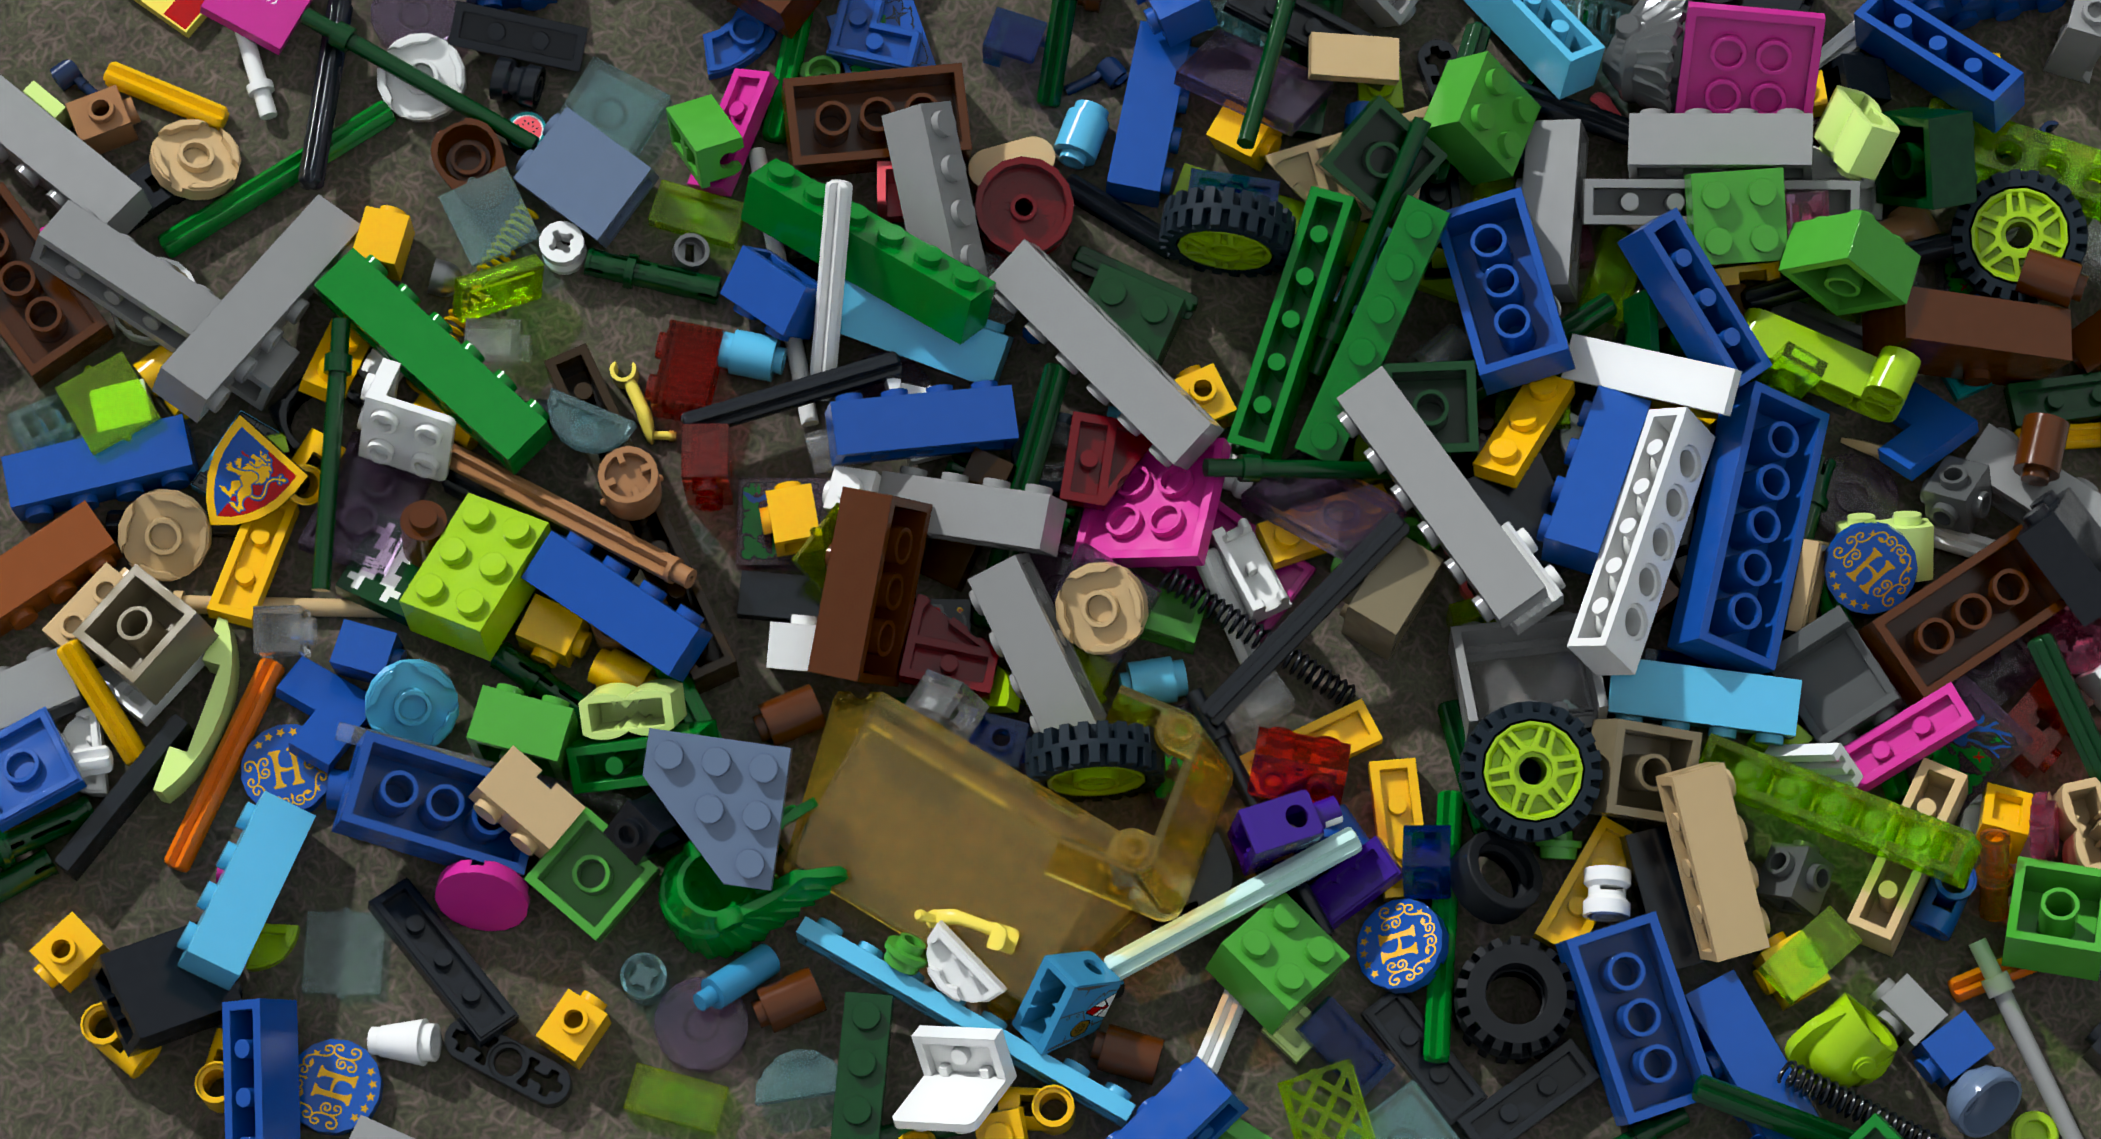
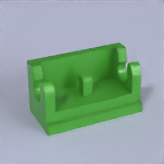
[666,94,744,189]

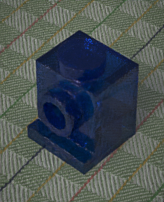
[964,708,1032,776]

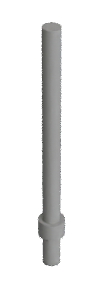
[1968,937,2084,1139]

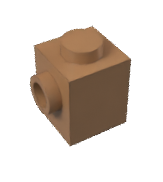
[65,85,141,154]

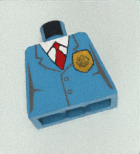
[1012,951,1125,1055]

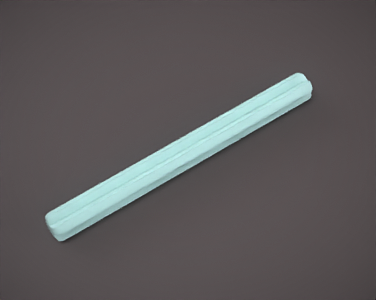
[1104,827,1362,981]

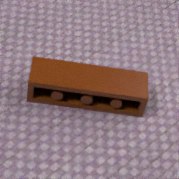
[0,500,123,637]

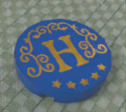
[1823,522,1918,615]
[241,724,336,812]
[1356,898,1449,994]
[298,1039,384,1136]

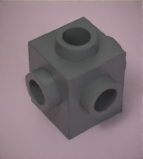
[1920,455,1993,534]
[1756,839,1835,917]

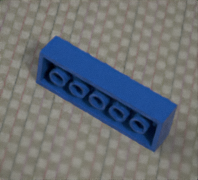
[1667,380,1830,674]

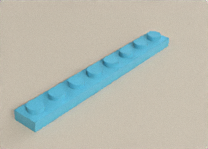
[796,916,1136,1128]

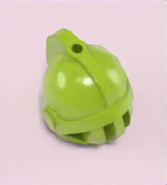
[1785,992,1898,1089]

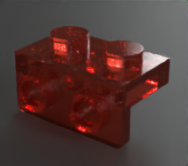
[1247,726,1351,805]

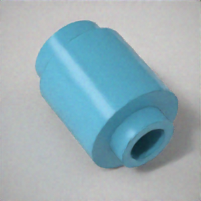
[1053,99,1109,169]
[718,329,787,382]
[1118,656,1188,708]

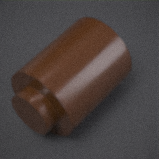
[2015,248,2089,308]
[2013,412,2070,487]
[400,500,448,567]
[752,684,827,746]
[751,967,827,1033]
[1090,1024,1165,1085]

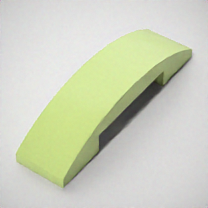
[153,617,240,804]

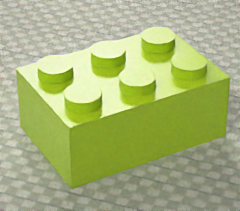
[399,493,551,661]

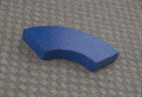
[703,8,778,80]

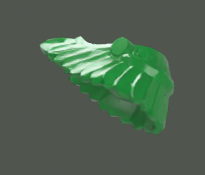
[658,797,849,960]

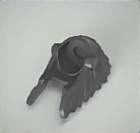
[1602,0,1696,113]

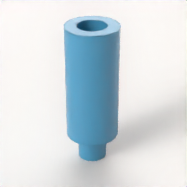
[693,944,781,1011]

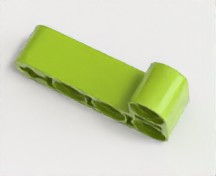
[1743,308,1921,422]

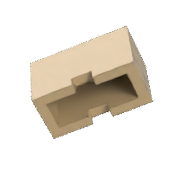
[468,745,586,859]

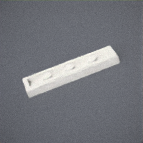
[1561,333,1742,417]

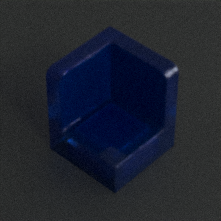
[982,7,1047,68]

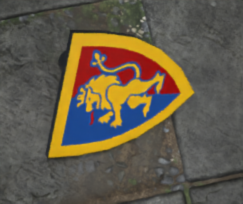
[206,414,310,525]

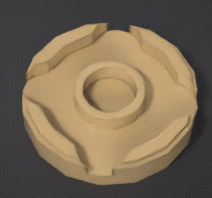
[149,119,241,200]
[118,489,212,582]
[1055,562,1149,655]

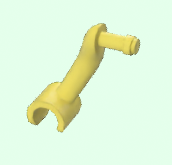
[609,362,677,445]
[914,909,1019,955]

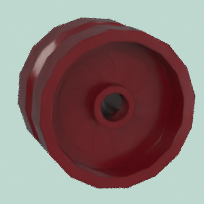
[974,156,1074,262]

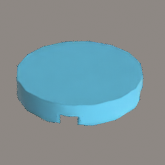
[365,659,459,749]

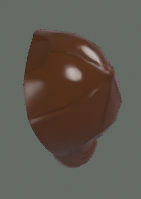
[430,118,510,211]

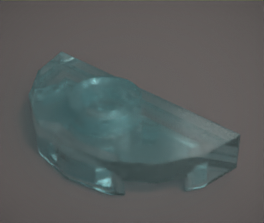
[547,388,637,454]
[755,1049,838,1106]

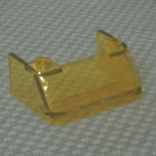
[1043,685,1233,922]

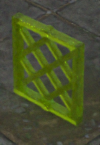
[1277,1059,1376,1139]

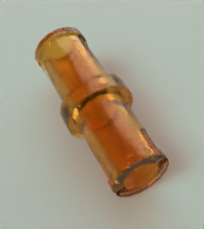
[1976,827,2014,922]

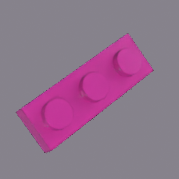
[687,68,779,197]
[1833,682,1978,798]

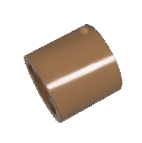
[597,446,664,521]

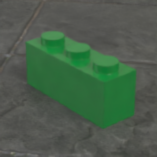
[566,719,719,794]

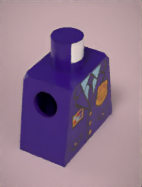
[1227,790,1343,877]

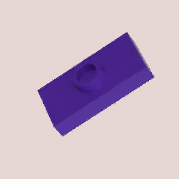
[1310,836,1406,929]

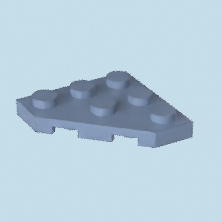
[642,728,793,891]

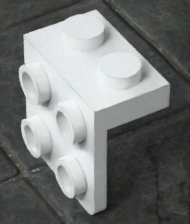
[357,358,456,481]
[892,1025,1017,1134]

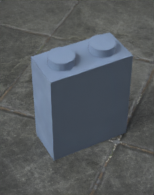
[513,107,660,248]

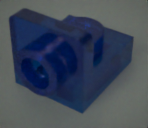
[1402,825,1452,899]

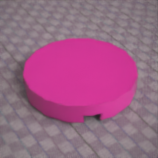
[435,859,531,931]

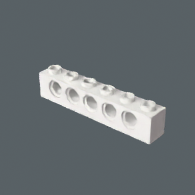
[1567,407,1715,676]

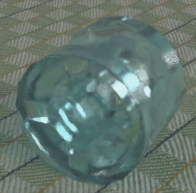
[620,952,670,1006]

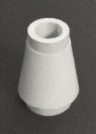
[367,1018,442,1066]

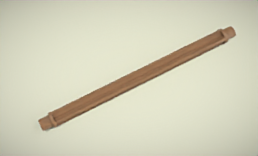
[450,442,697,589]

